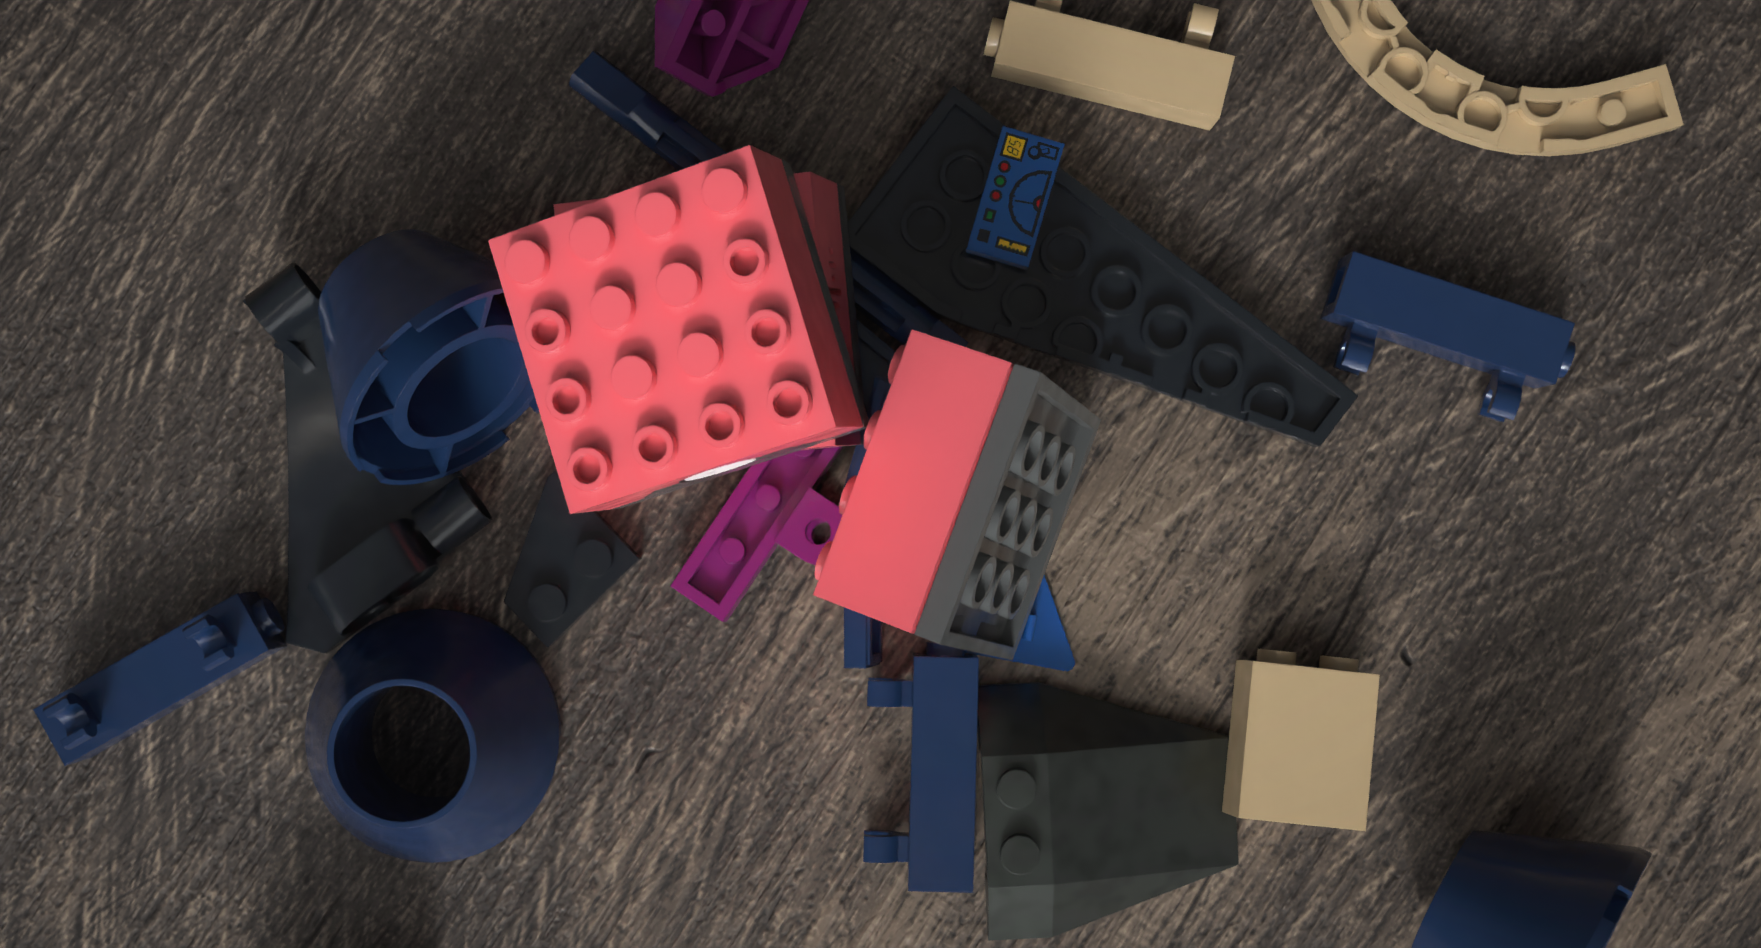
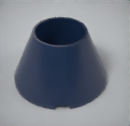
[318,229,539,485]
[305,608,561,863]
[1411,830,1652,948]

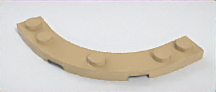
[1311,0,1684,156]

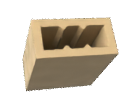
[1222,649,1380,831]

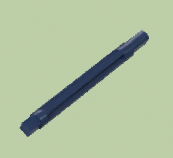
[569,51,969,347]

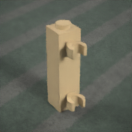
[983,0,1235,131]

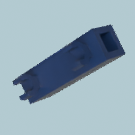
[1320,251,1576,422]
[33,591,287,766]
[863,641,979,893]

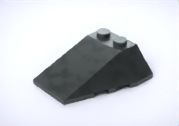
[977,682,1239,941]

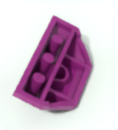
[655,0,809,97]

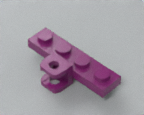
[670,446,844,622]

